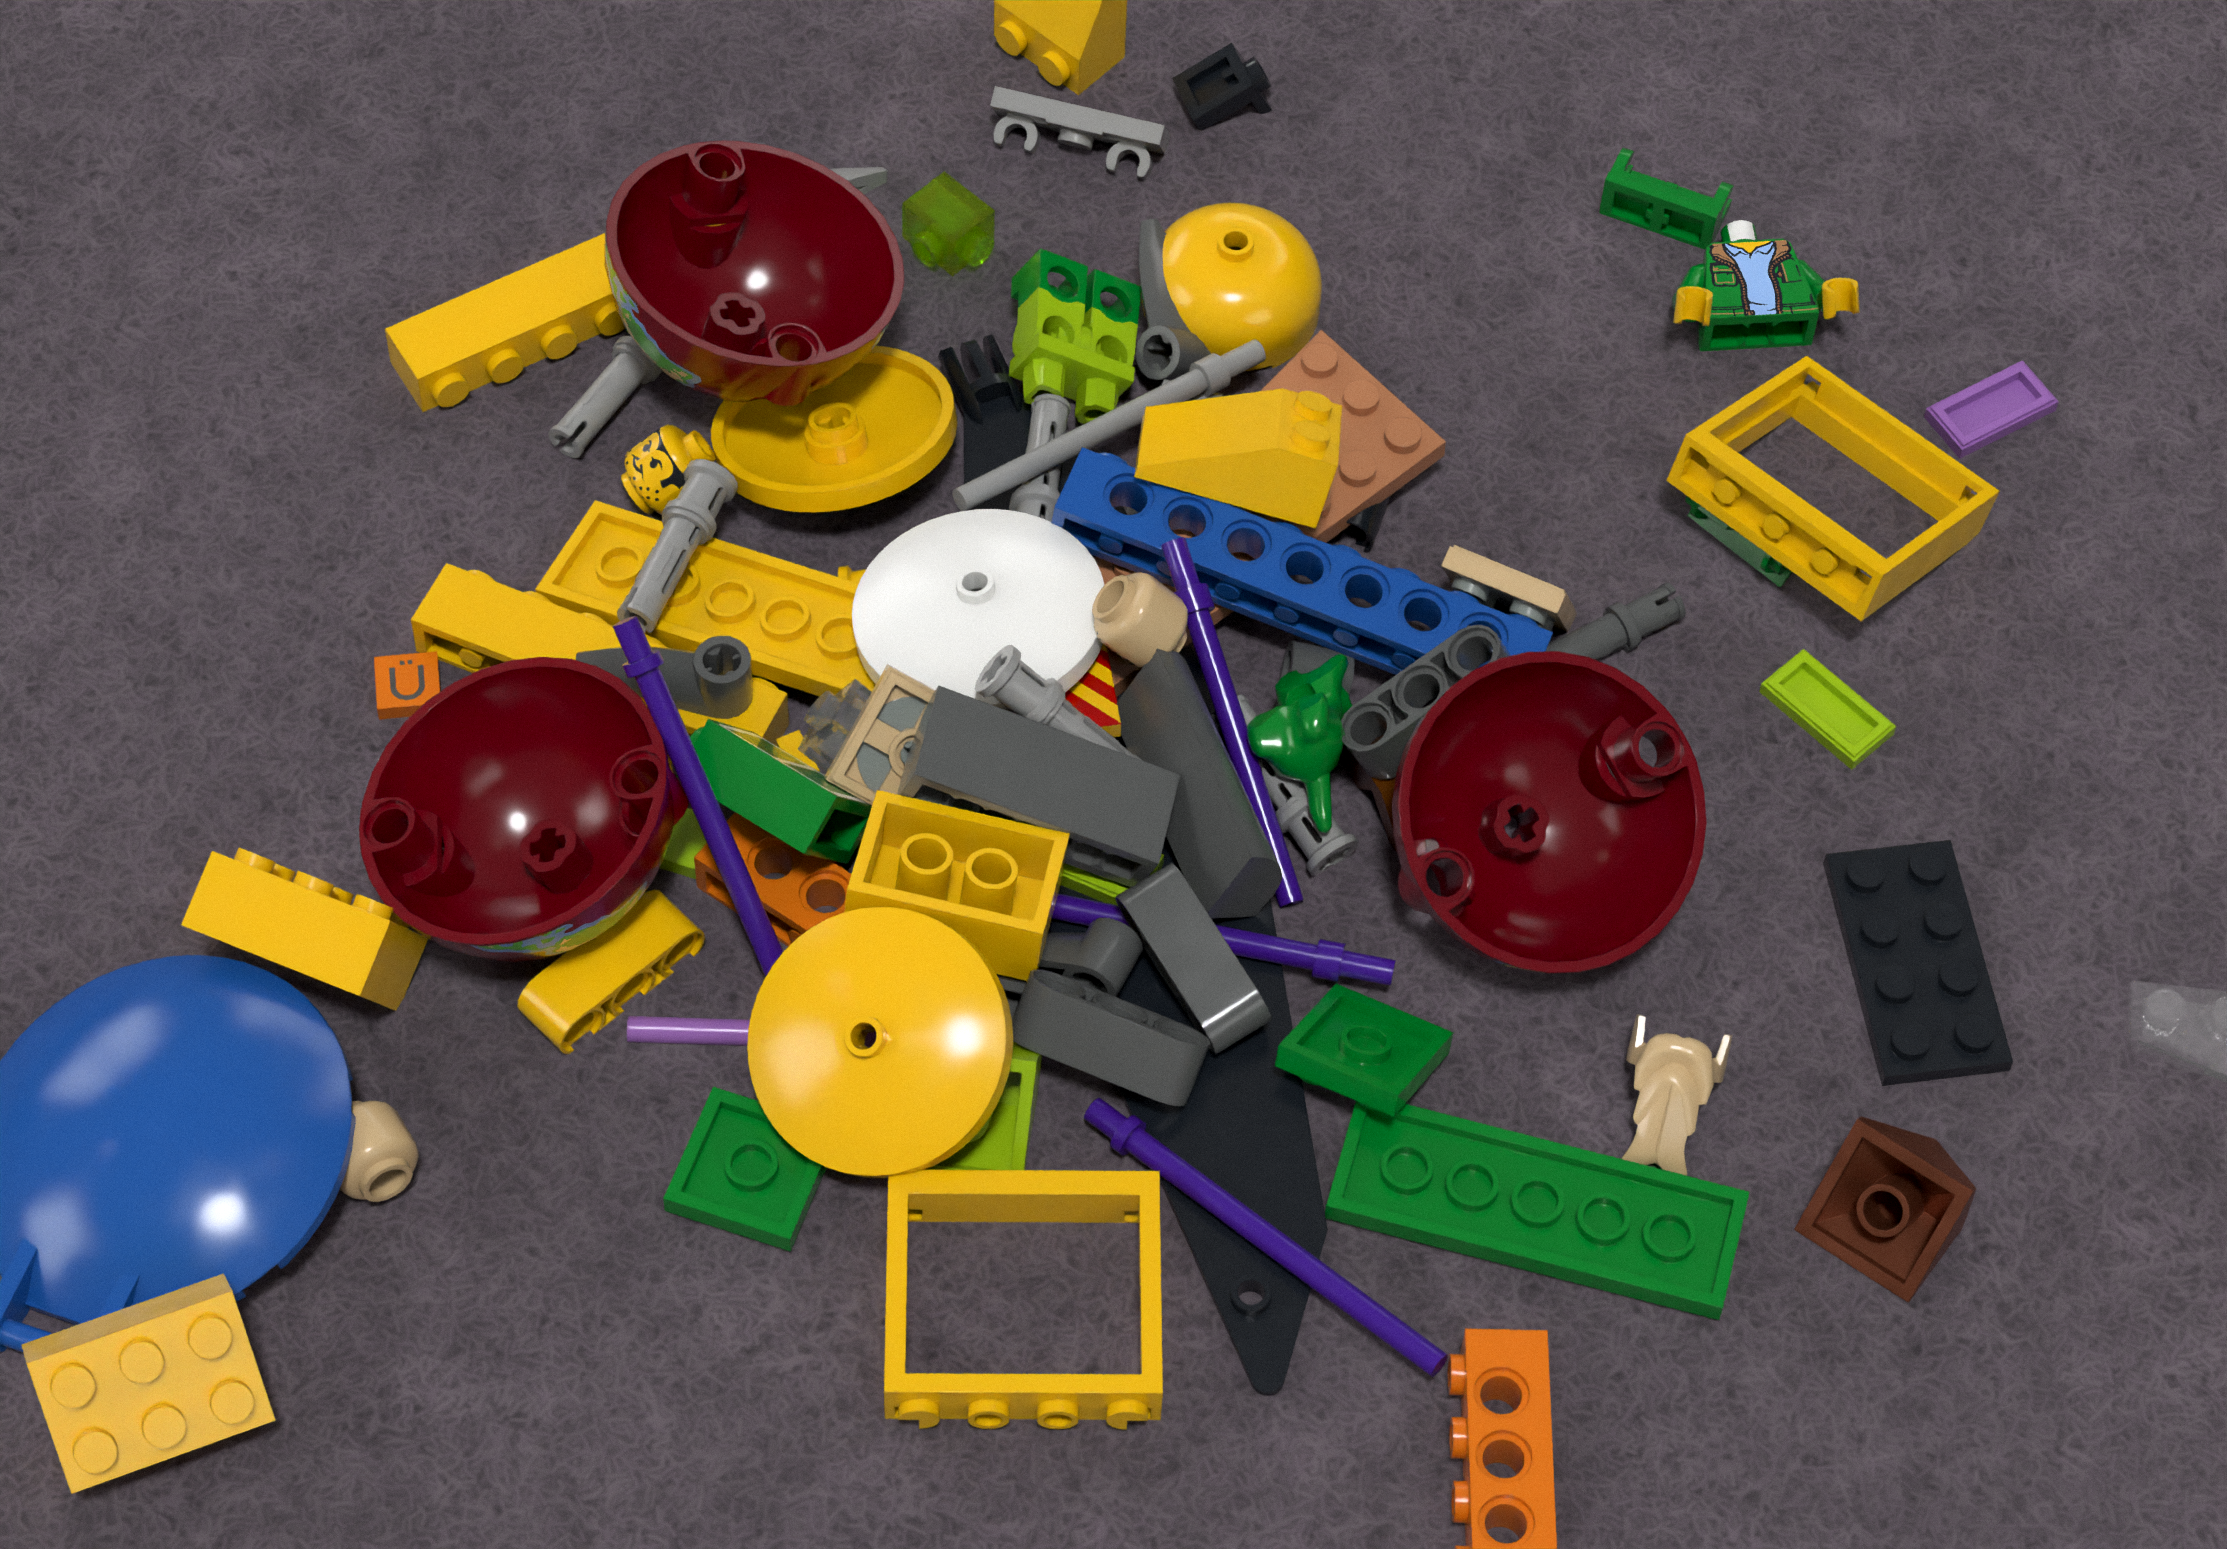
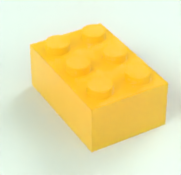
[844,790,1070,981]
[181,847,428,1011]
[21,1273,276,1494]

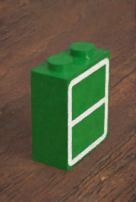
[676,719,872,864]

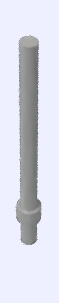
[952,339,1266,511]

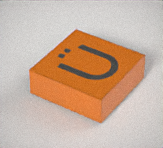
[374,651,441,720]

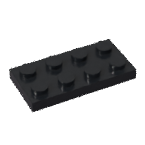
[1823,840,2013,1086]

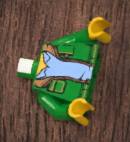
[1672,220,1860,352]

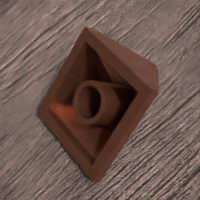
[1794,1116,1977,1303]

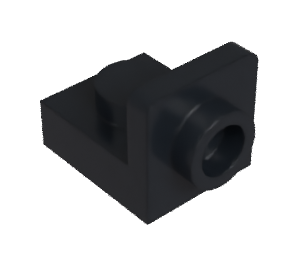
[1172,43,1272,131]

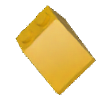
[994,0,1127,95]
[1134,388,1342,529]

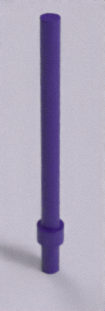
[1161,537,1304,908]
[1052,894,1396,986]

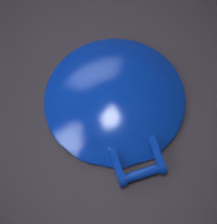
[0,955,356,1353]

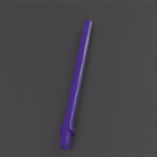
[612,616,783,977]
[1084,1098,1448,1377]

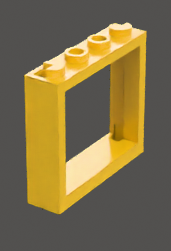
[1666,356,2000,621]
[884,1170,1163,1430]

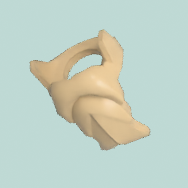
[1622,1014,1733,1176]

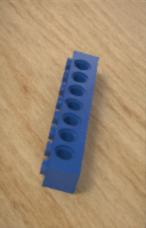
[1051,447,1553,675]

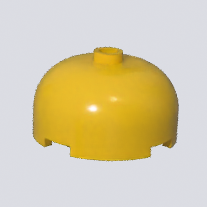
[1142,203,1322,371]

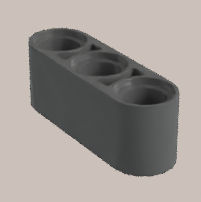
[1341,625,1511,780]
[1115,863,1272,1055]
[1012,970,1210,1106]

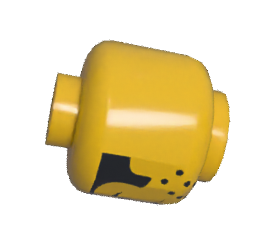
[621,425,716,515]

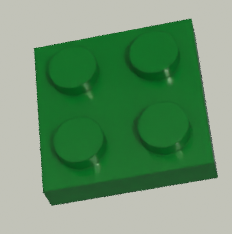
[1275,983,1454,1117]
[663,1087,827,1252]

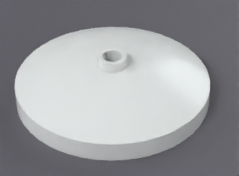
[852,509,1105,713]

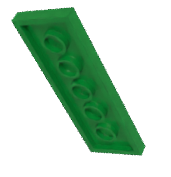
[1325,1101,1750,1320]

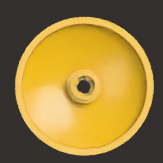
[711,346,957,513]
[747,907,1013,1178]

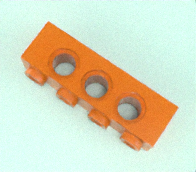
[694,812,851,947]
[1447,1328,1557,1549]

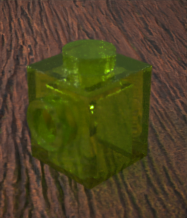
[902,171,995,277]

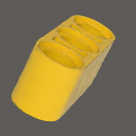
[517,889,705,1054]

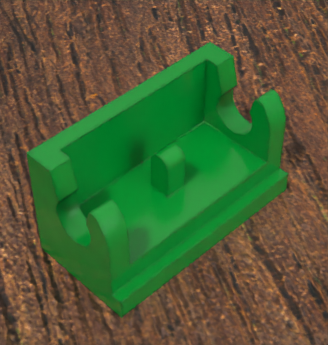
[1599,147,1734,250]

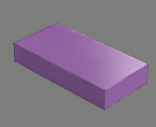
[1924,360,2059,459]

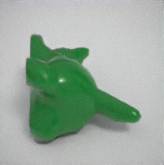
[1247,654,1353,834]

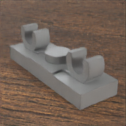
[990,86,1170,180]

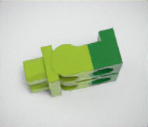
[1009,248,1141,424]

